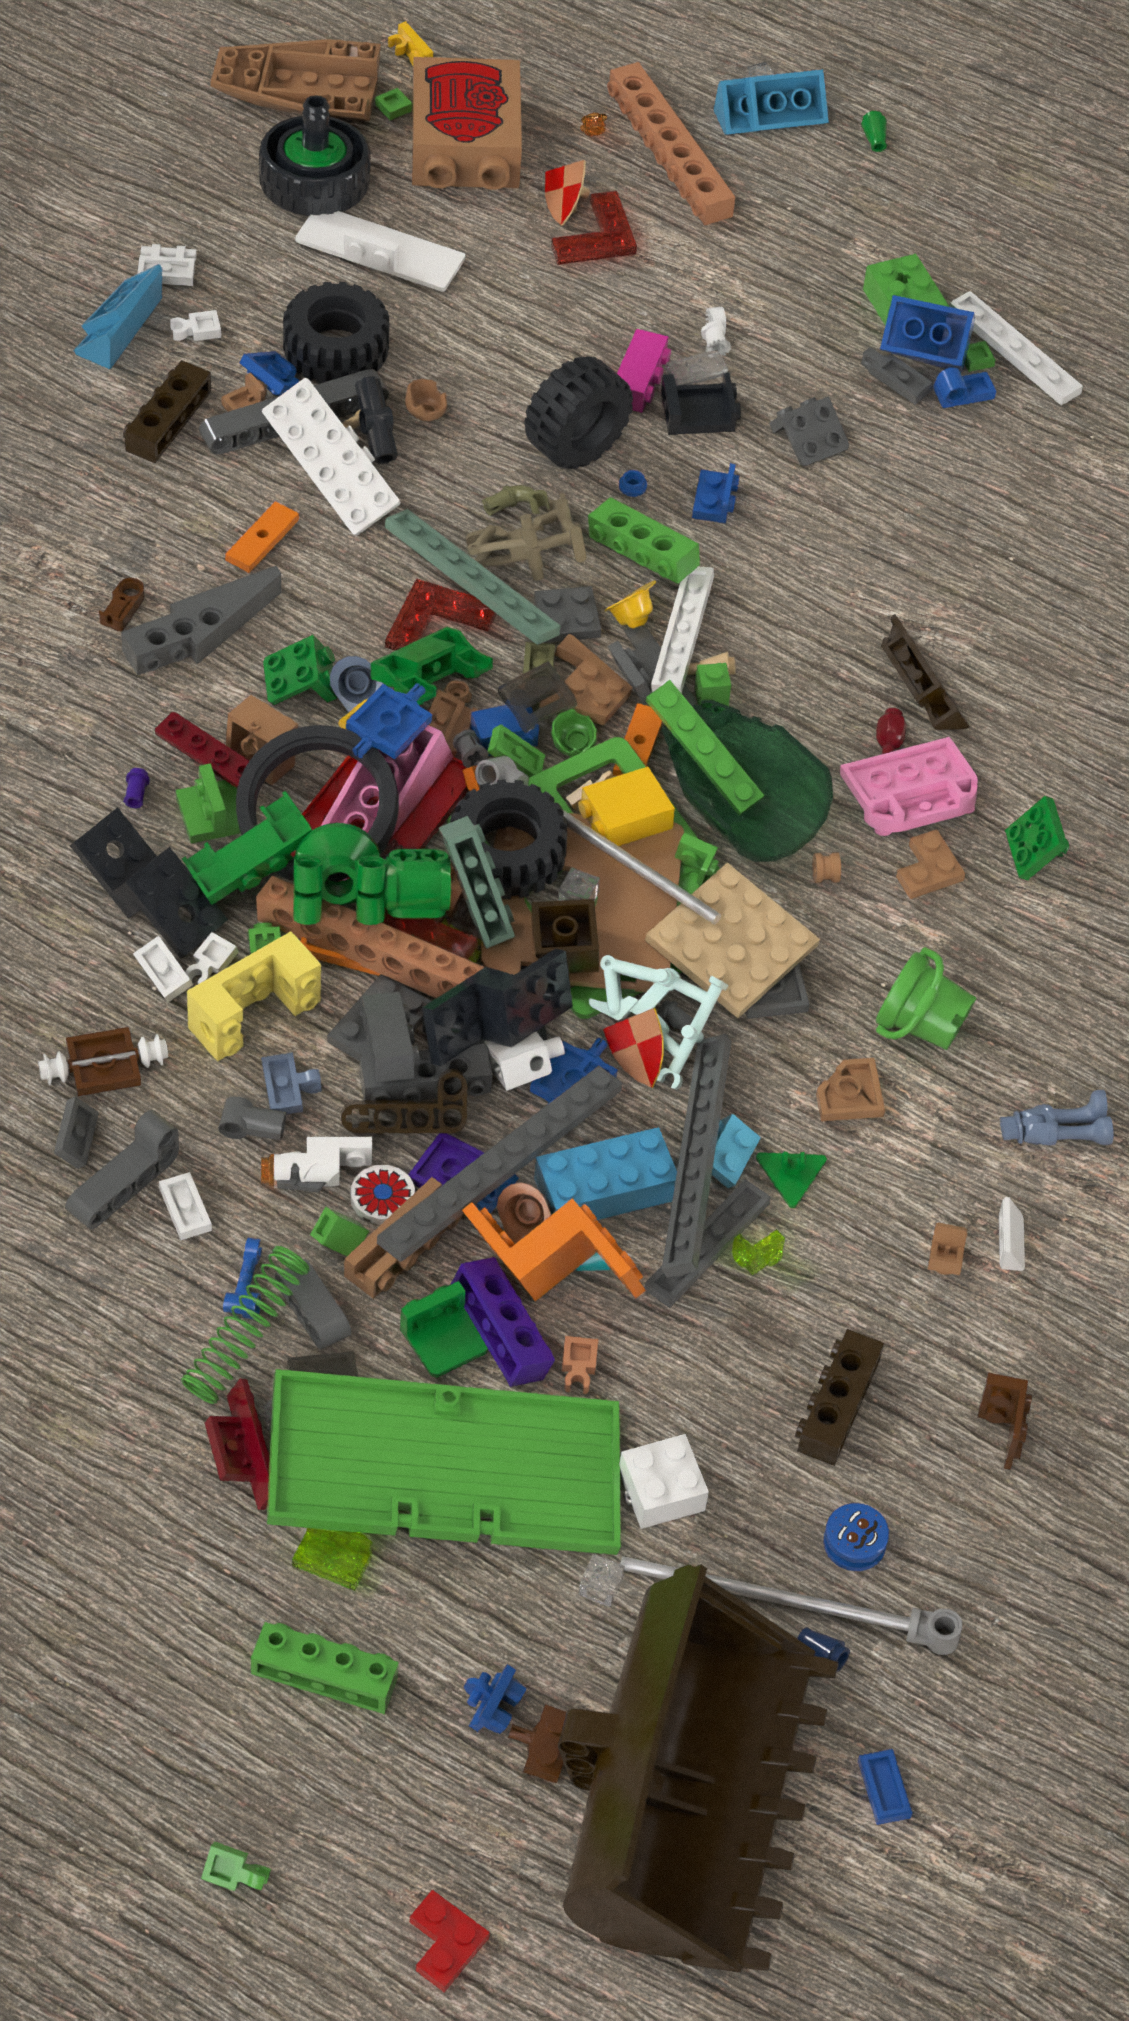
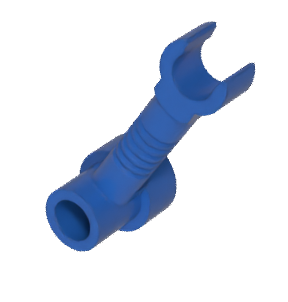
[223,1238,262,1319]

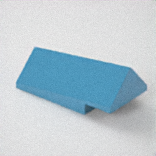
[713,69,829,135]
[73,264,162,369]

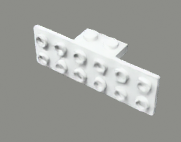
[295,211,465,292]
[262,378,401,536]

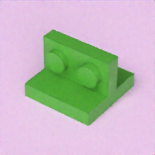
[175,763,241,844]

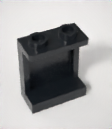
[661,373,741,435]

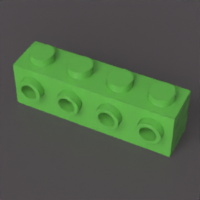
[251,1622,399,1714]

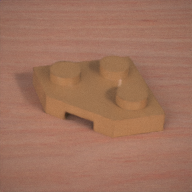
[816,1058,885,1121]

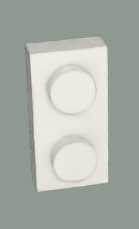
[133,936,194,1002]
[159,1172,212,1240]

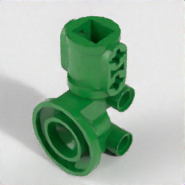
[293,823,451,925]

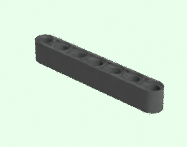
[199,369,389,455]

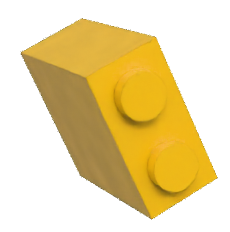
[578,767,675,846]

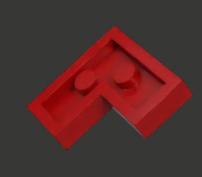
[409,1890,490,1993]

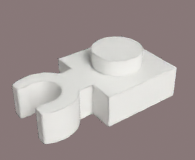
[170,310,221,341]
[185,932,238,984]

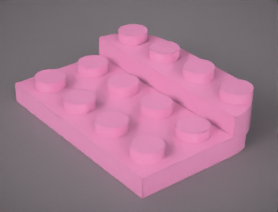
[840,737,978,836]

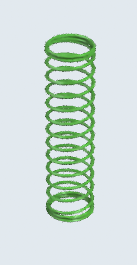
[181,1246,310,1404]

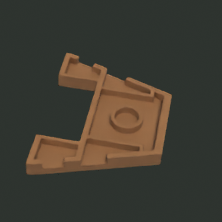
[514,634,633,725]

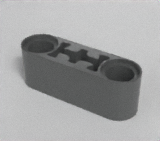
[275,1259,351,1350]

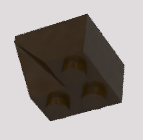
[532,899,599,973]

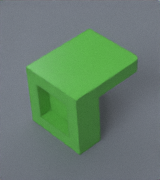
[310,1206,369,1256]

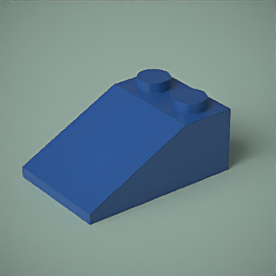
[880,295,975,372]

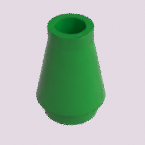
[861,111,887,152]

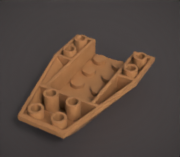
[210,39,381,121]

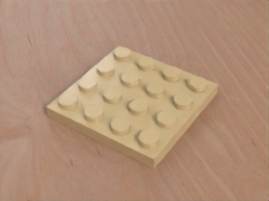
[645,862,820,1018]

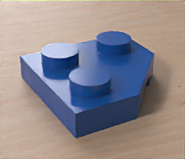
[239,351,299,396]

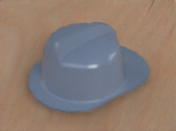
[330,656,383,712]

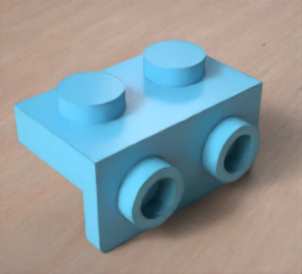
[712,1114,761,1188]

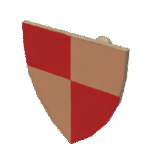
[545,160,590,226]

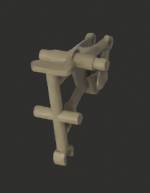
[466,493,587,581]

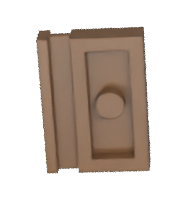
[428,690,477,757]

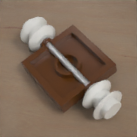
[38,1027,168,1096]

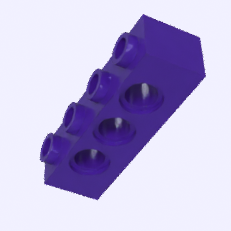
[451,1257,555,1387]

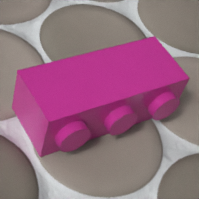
[617,329,671,413]

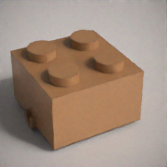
[226,695,298,785]

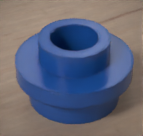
[619,470,647,497]

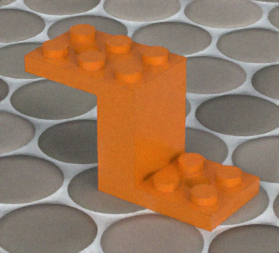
[462,1198,646,1302]

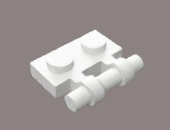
[137,244,197,286]

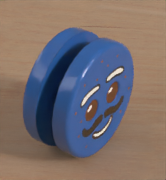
[823,1503,889,1571]

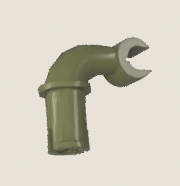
[482,485,550,516]

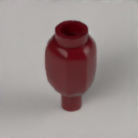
[876,708,907,754]

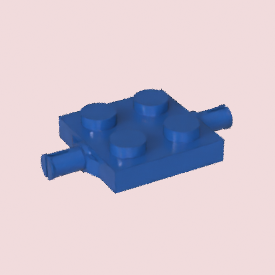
[346,683,432,759]
[530,1038,618,1105]

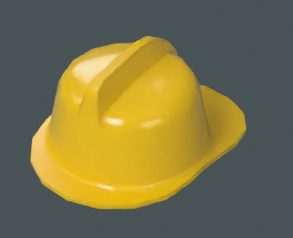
[605,580,656,629]

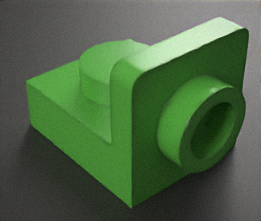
[675,833,719,885]
[247,923,281,954]

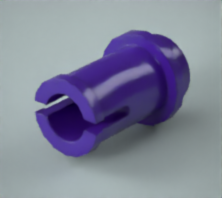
[123,768,150,808]

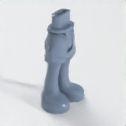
[1000,1090,1114,1146]

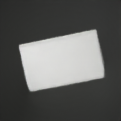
[999,1197,1025,1271]

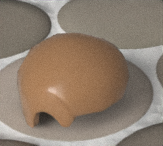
[405,379,448,422]

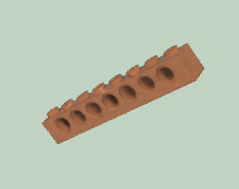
[607,62,735,226]
[256,876,484,998]

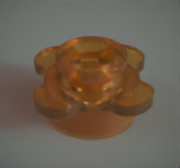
[580,113,607,136]

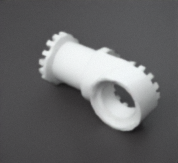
[701,307,731,359]

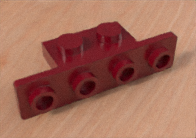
[155,712,249,788]
[205,1378,270,1510]

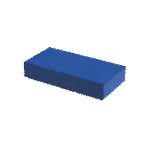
[858,1749,912,1825]

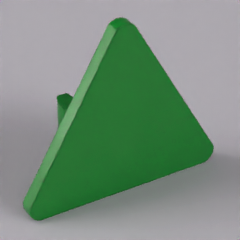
[756,1151,827,1208]

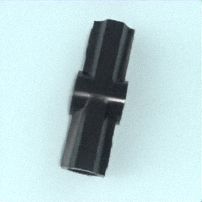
[355,376,398,465]

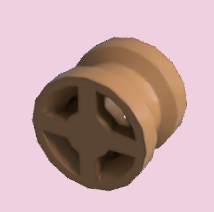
[812,852,841,883]

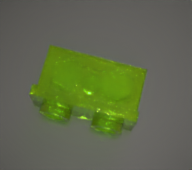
[292,1528,373,1591]

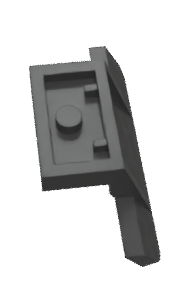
[608,627,696,708]

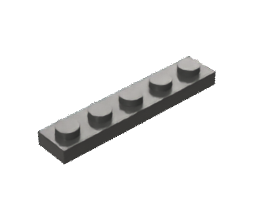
[644,1179,771,1308]

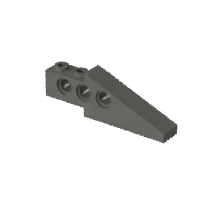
[121,566,281,676]

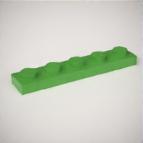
[645,680,764,816]

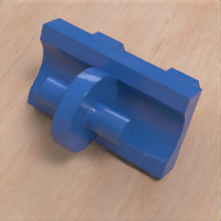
[464,1664,527,1734]

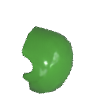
[551,709,597,757]

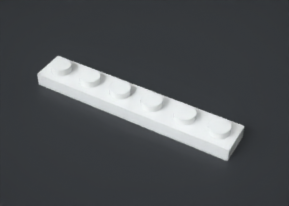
[949,291,1083,406]
[651,566,714,694]

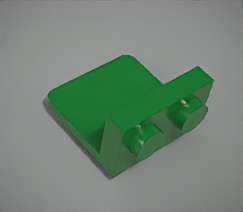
[263,635,337,705]
[400,1281,488,1378]

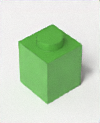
[694,663,731,711]

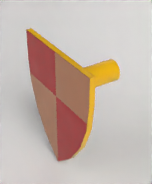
[603,1008,664,1088]

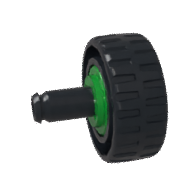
[259,95,371,216]

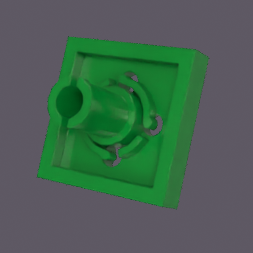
[1005,796,1069,881]

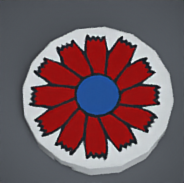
[350,1165,415,1225]

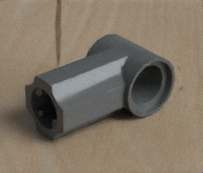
[218,1096,286,1141]

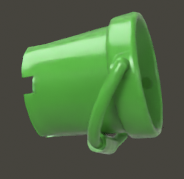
[876,947,977,1051]

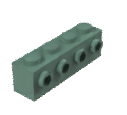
[439,816,515,949]

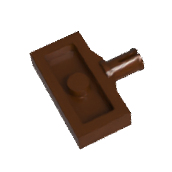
[508,1704,566,1784]

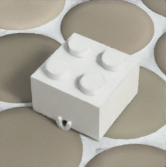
[619,1434,709,1529]

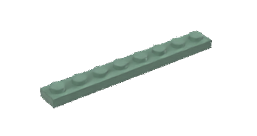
[385,509,561,645]

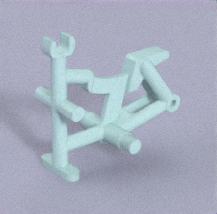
[589,955,728,1090]

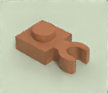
[562,1336,598,1394]

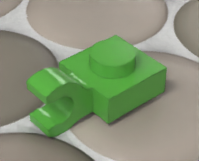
[201,1841,271,1891]

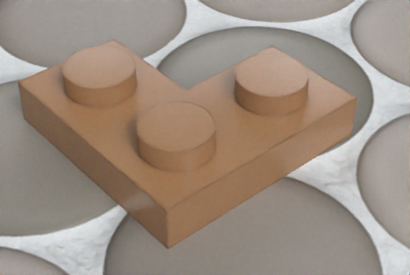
[896,829,965,899]

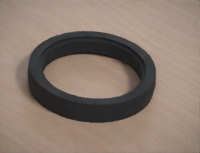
[236,725,399,882]

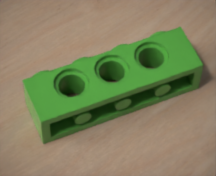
[588,497,700,584]

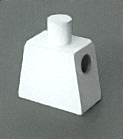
[484,1032,565,1091]

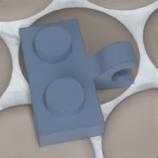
[261,1052,322,1114]

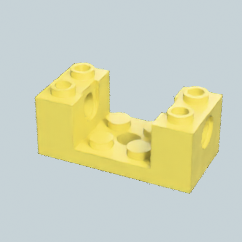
[187,931,321,1062]

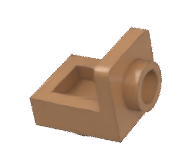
[221,373,267,412]
[928,1223,968,1275]

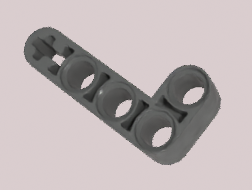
[65,1110,179,1230]

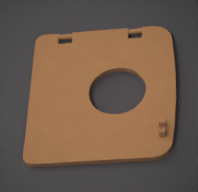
[481,813,684,992]

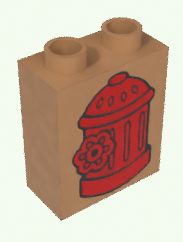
[412,57,522,190]

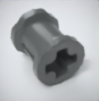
[453,729,488,768]

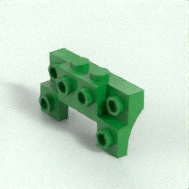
[371,627,493,706]
[182,791,312,905]

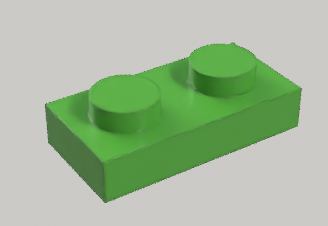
[488,724,545,778]

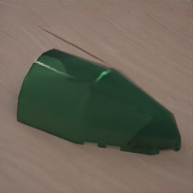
[662,700,834,862]

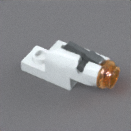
[261,1137,372,1193]

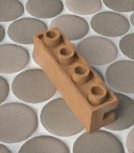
[344,1177,462,1299]

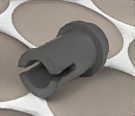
[657,1000,694,1032]

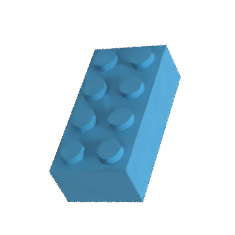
[534,1127,677,1220]

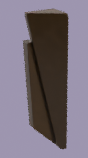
[881,614,970,730]

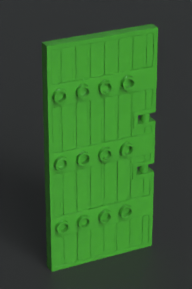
[267,1369,621,1555]

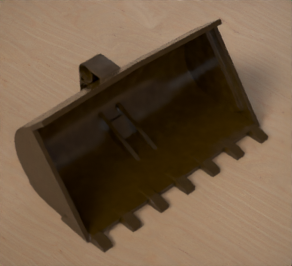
[558,1564,838,1973]

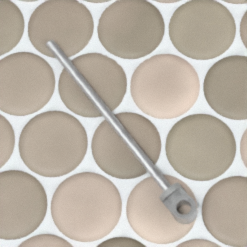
[475,756,721,924]
[620,1556,962,1655]

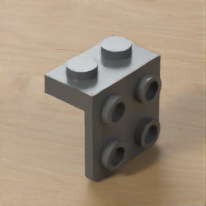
[769,396,849,466]

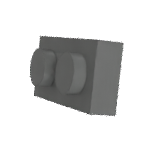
[54,1096,99,1169]

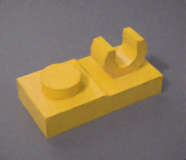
[388,21,434,66]

